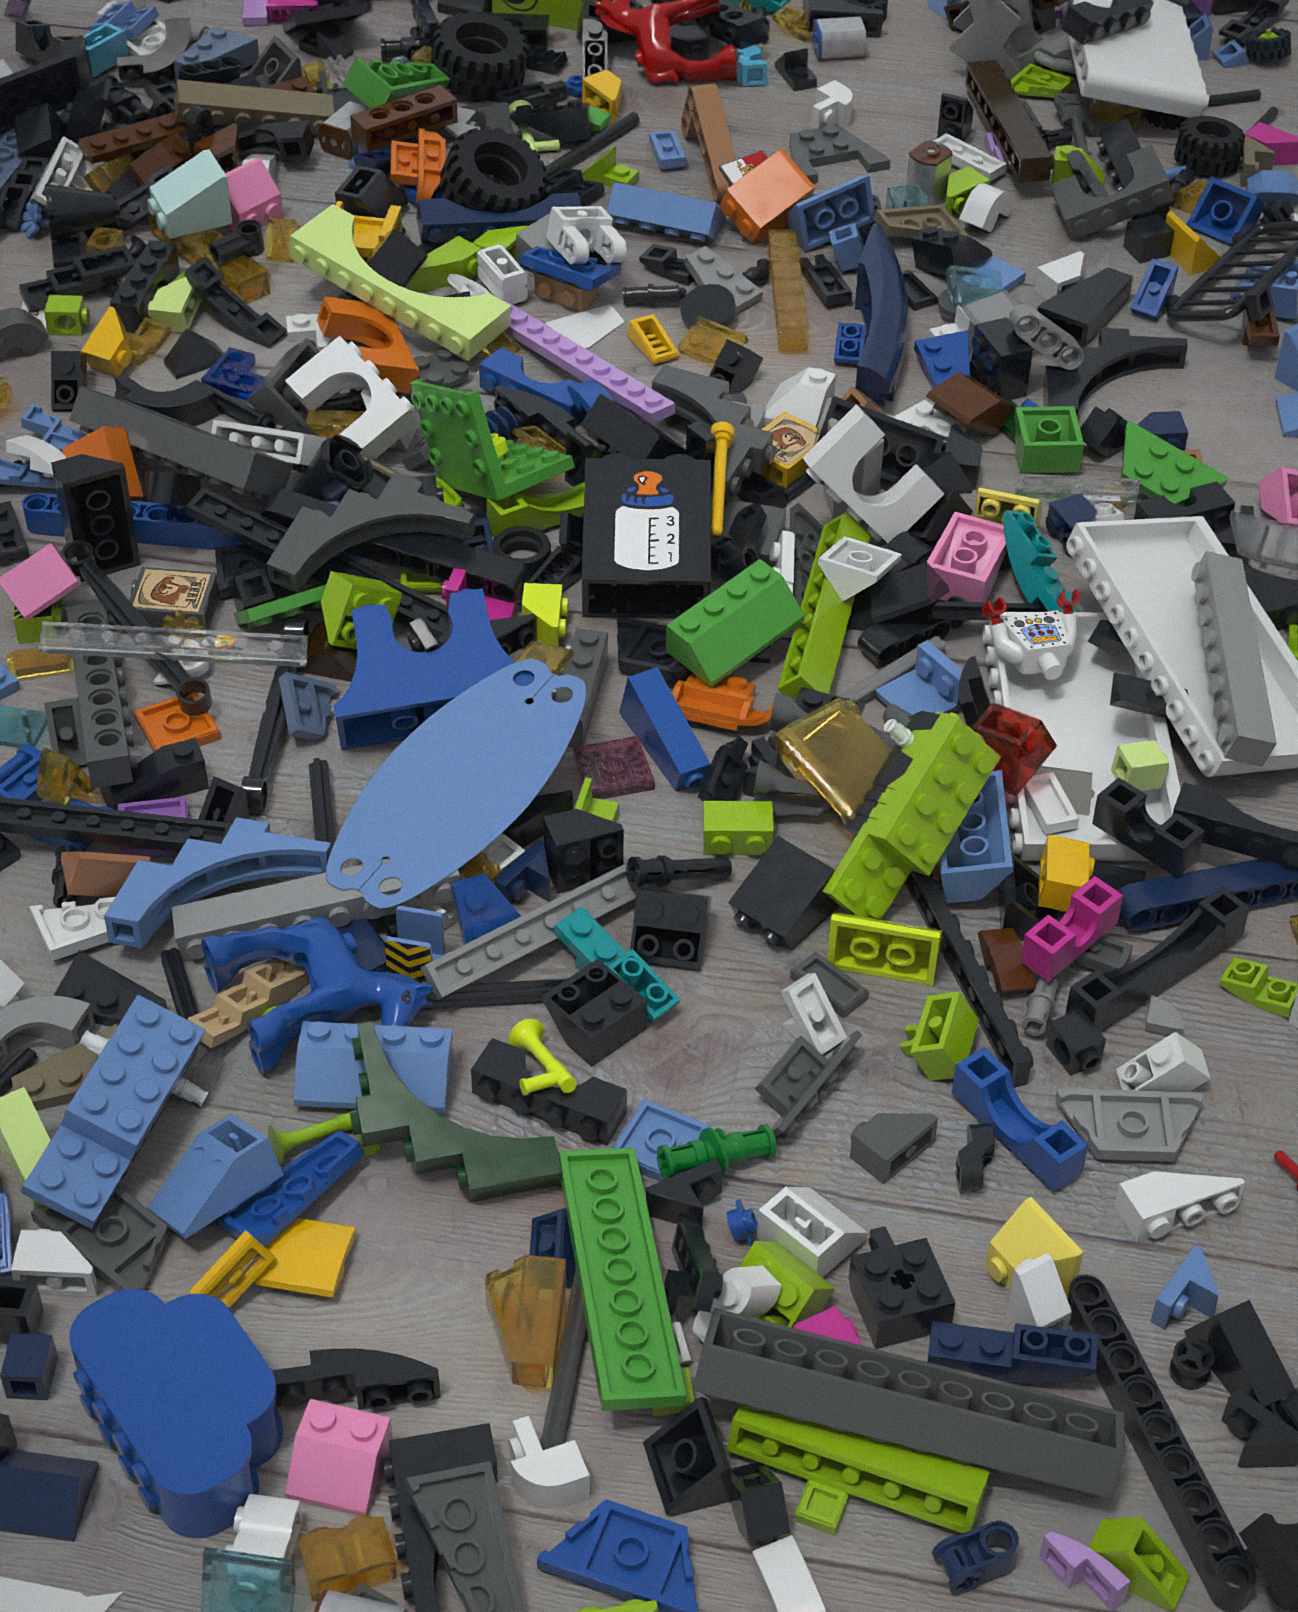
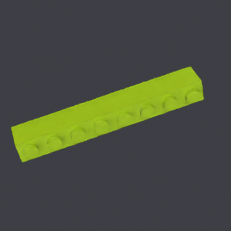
[777,512,871,702]

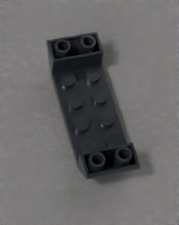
[0,35,91,134]

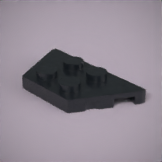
[617,616,693,682]

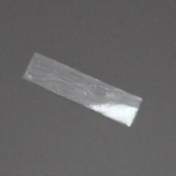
[1015,474,1141,505]

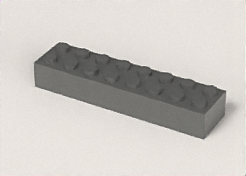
[69,386,294,501]

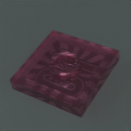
[573,736,655,799]

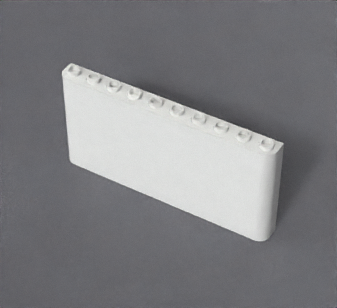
[1061,0,1209,118]
[1066,516,1298,777]
[983,612,1181,861]

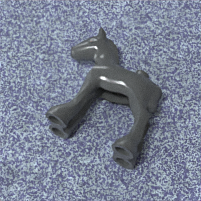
[753,692,913,816]

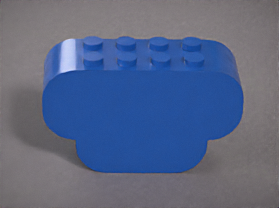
[70,1289,283,1538]

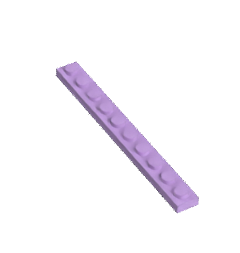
[504,301,676,424]

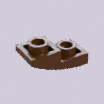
[977,928,1036,995]

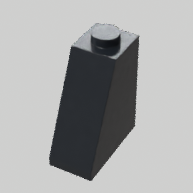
[1184,1299,1295,1413]

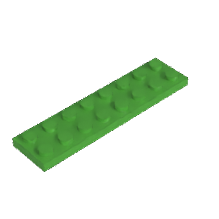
[558,1147,687,1411]

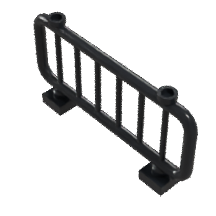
[1166,221,1298,322]

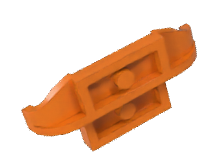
[390,128,446,203]
[671,673,774,731]

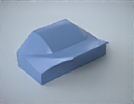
[1245,170,1298,204]

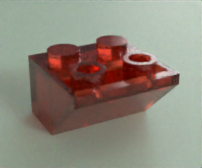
[972,702,1057,796]

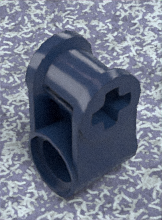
[931,1521,1019,1595]

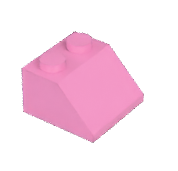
[224,158,283,232]
[285,1399,393,1518]

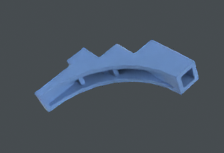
[104,817,332,949]

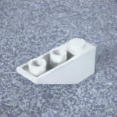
[1114,1171,1245,1242]

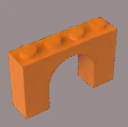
[316,296,419,393]

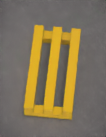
[189,1230,276,1308]

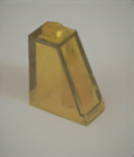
[485,1255,567,1389]

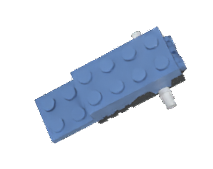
[21,995,209,1229]

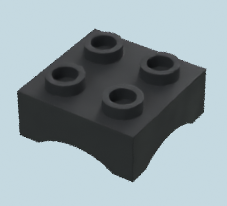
[1239,1513,1298,1612]

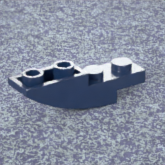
[927,1321,1098,1383]

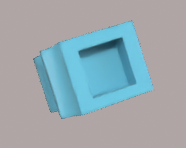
[738,45,768,86]

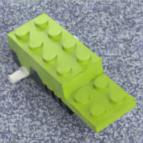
[822,711,1001,920]

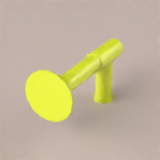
[509,1018,577,1096]

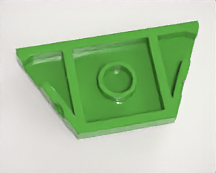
[1120,420,1228,506]

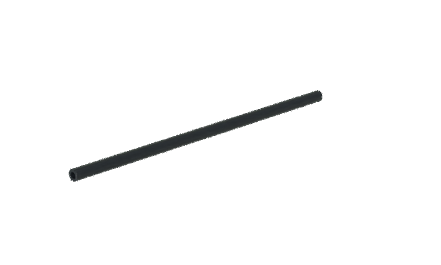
[418,112,640,254]

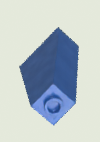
[619,667,710,791]

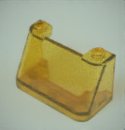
[774,697,891,840]

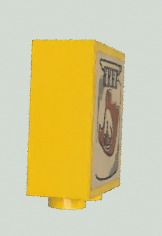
[758,412,817,489]

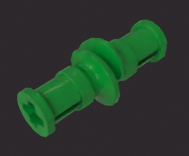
[657,1124,777,1180]

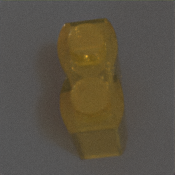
[298,1515,397,1601]

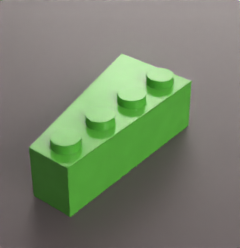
[343,58,451,109]

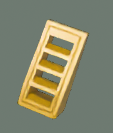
[627,314,680,365]

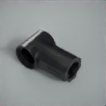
[208,219,265,266]

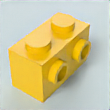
[1038,834,1095,912]

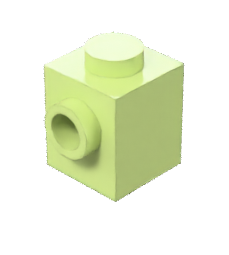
[1111,740,1169,791]

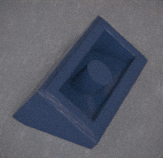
[336,918,387,972]
[527,1208,576,1289]

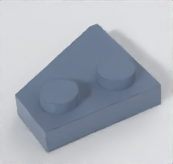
[279,672,337,742]

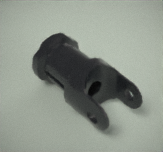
[380,37,425,61]

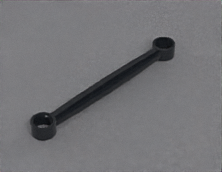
[62,540,212,716]
[241,617,309,811]

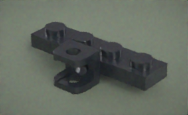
[664,1212,723,1317]

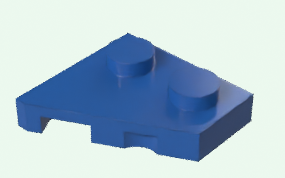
[450,873,521,945]

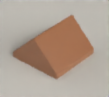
[61,851,150,897]

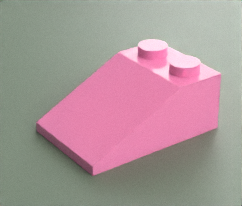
[927,512,1007,603]

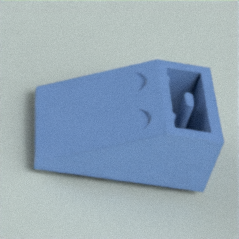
[147,1114,284,1239]

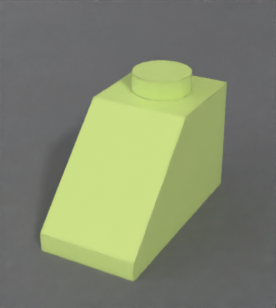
[148,277,202,333]

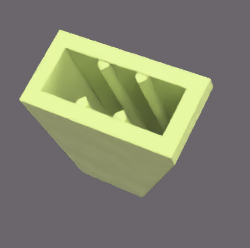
[0,1087,51,1211]

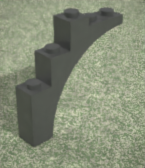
[652,365,776,506]
[267,472,475,593]

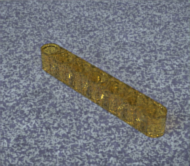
[767,229,808,351]

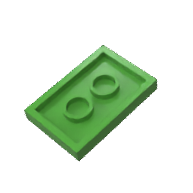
[233,584,326,629]

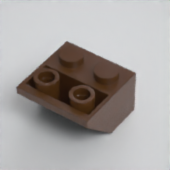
[194,123,242,173]
[926,372,1014,437]

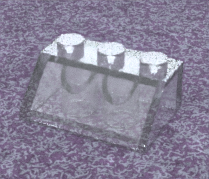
[1229,511,1298,575]

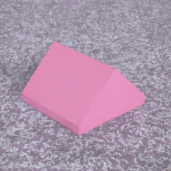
[0,543,81,621]

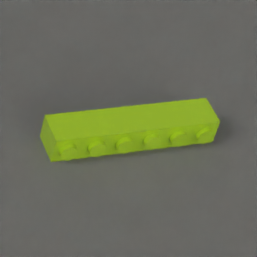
[727,1403,990,1533]

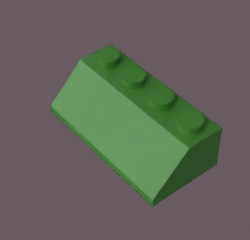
[666,559,804,687]

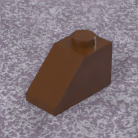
[128,133,193,186]

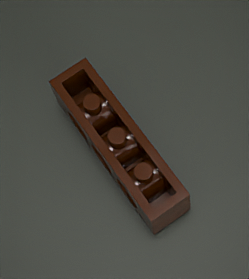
[350,85,458,152]

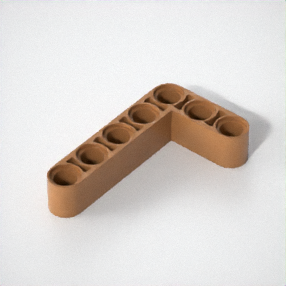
[681,83,736,201]

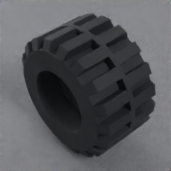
[1174,116,1245,176]

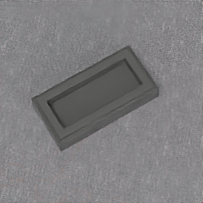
[791,952,869,1019]

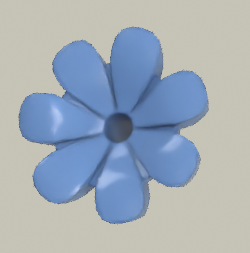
[21,202,49,238]

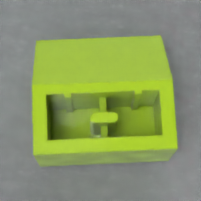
[321,571,403,649]
[739,1241,836,1328]

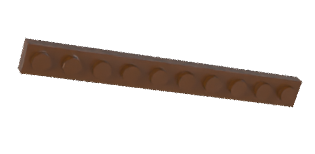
[78,76,316,164]

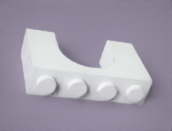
[285,336,418,460]
[803,404,944,543]

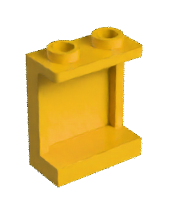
[336,201,403,257]

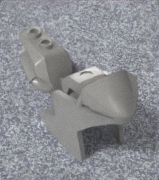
[949,0,1076,80]

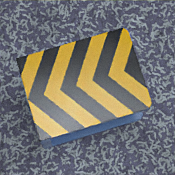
[384,906,445,984]

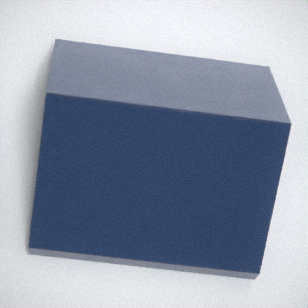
[0,1450,99,1542]

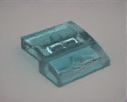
[946,265,1008,311]

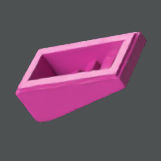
[266,0,319,22]

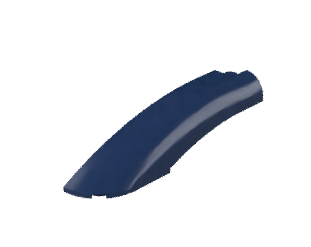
[855,223,908,406]

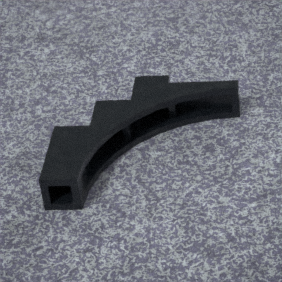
[1043,328,1188,415]

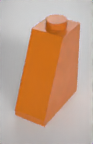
[62,426,143,501]

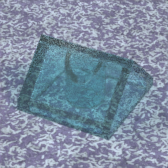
[0,704,47,748]

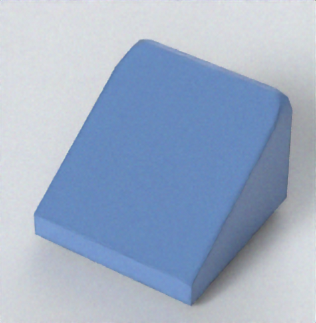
[1213,40,1250,68]

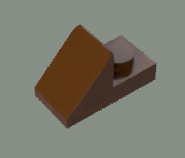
[1242,308,1280,346]

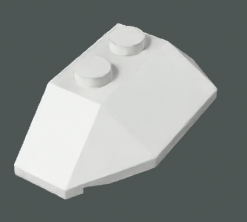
[29,136,99,213]

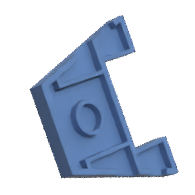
[0,403,86,489]

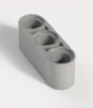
[1009,304,1084,370]

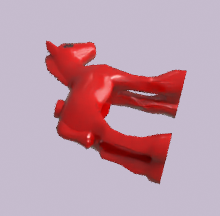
[594,0,737,84]

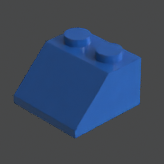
[1186,177,1266,246]

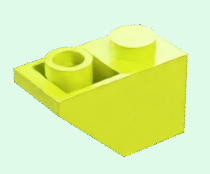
[522,583,568,651]

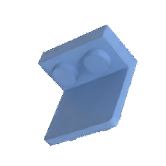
[876,640,963,715]

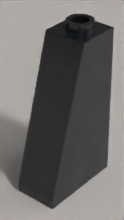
[1037,267,1133,347]

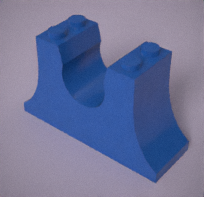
[333,588,537,750]

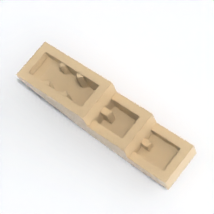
[187,959,309,1049]

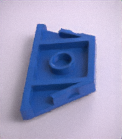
[537,1499,698,1612]

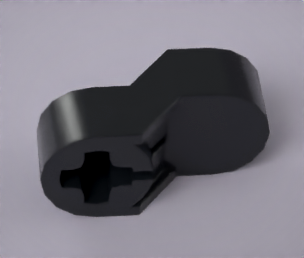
[955,1124,995,1190]

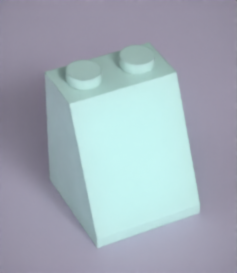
[147,149,232,239]

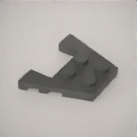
[790,125,890,184]

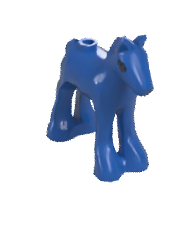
[201,917,433,1075]

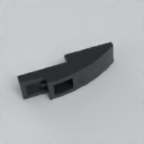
[494,386,582,454]
[272,1348,441,1410]

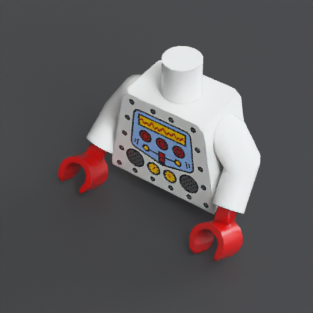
[981,589,1080,680]

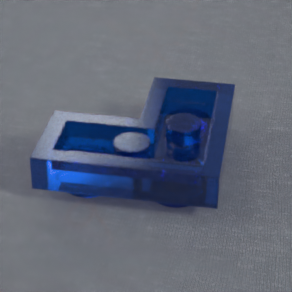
[201,347,265,401]

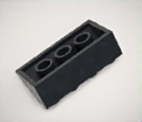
[814,396,945,483]
[51,454,141,582]

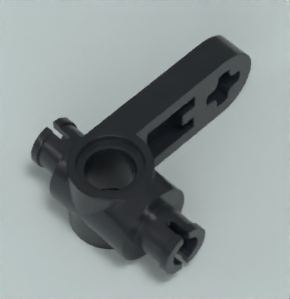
[714,503,767,583]

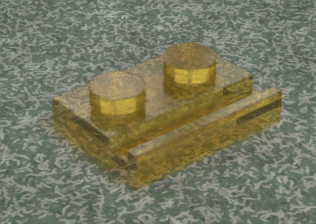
[678,316,748,366]

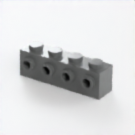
[552,628,608,749]

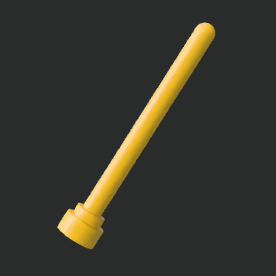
[710,422,735,537]

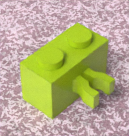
[899,991,979,1081]

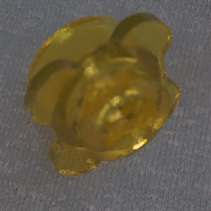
[464,852,500,882]

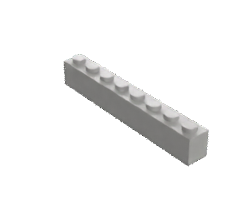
[1191,551,1277,767]
[171,858,461,962]

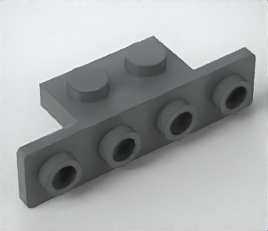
[755,1030,862,1140]

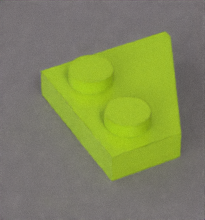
[1010,63,1074,98]

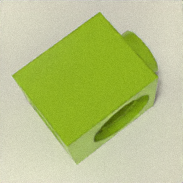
[44,295,90,336]

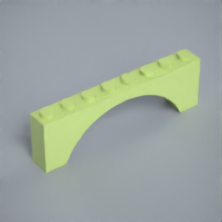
[289,204,511,361]

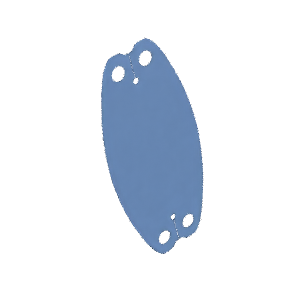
[326,659,586,909]

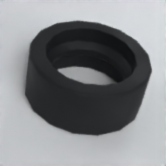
[493,526,551,582]

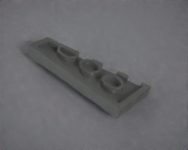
[789,503,823,607]
[404,1461,525,1612]

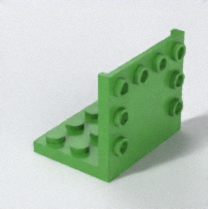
[410,379,575,501]

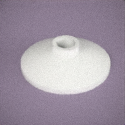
[447,274,493,296]

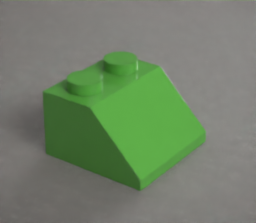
[1015,406,1084,474]

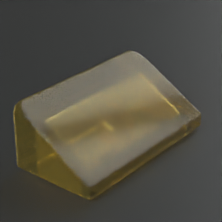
[512,426,566,454]
[6,642,74,678]

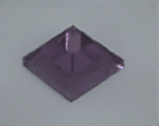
[4,0,32,21]

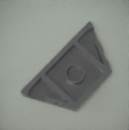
[31,1186,170,1291]

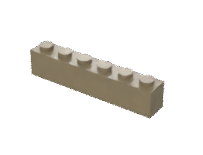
[174,80,335,135]

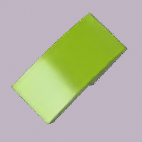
[1220,957,1298,1018]

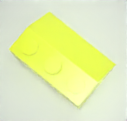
[827,913,942,986]

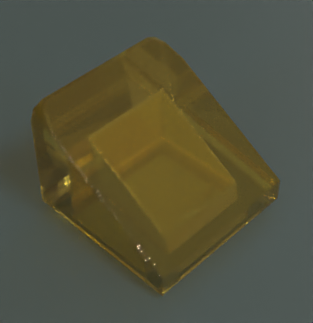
[301,60,331,91]

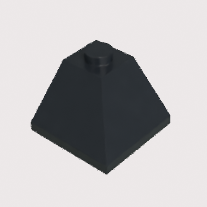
[907,487,973,541]

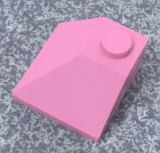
[1258,467,1298,528]

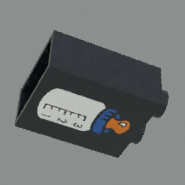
[582,453,711,619]

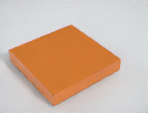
[134,693,221,752]

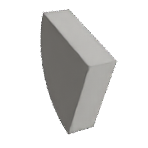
[1145,995,1184,1036]

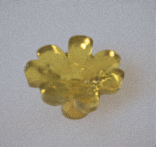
[162,610,204,648]

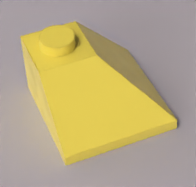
[986,1197,1084,1298]

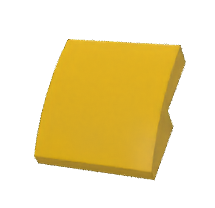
[255,1218,356,1298]

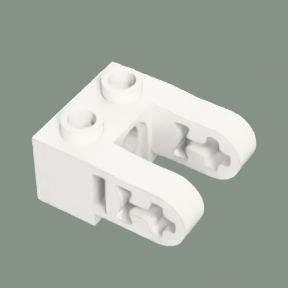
[546,206,627,264]

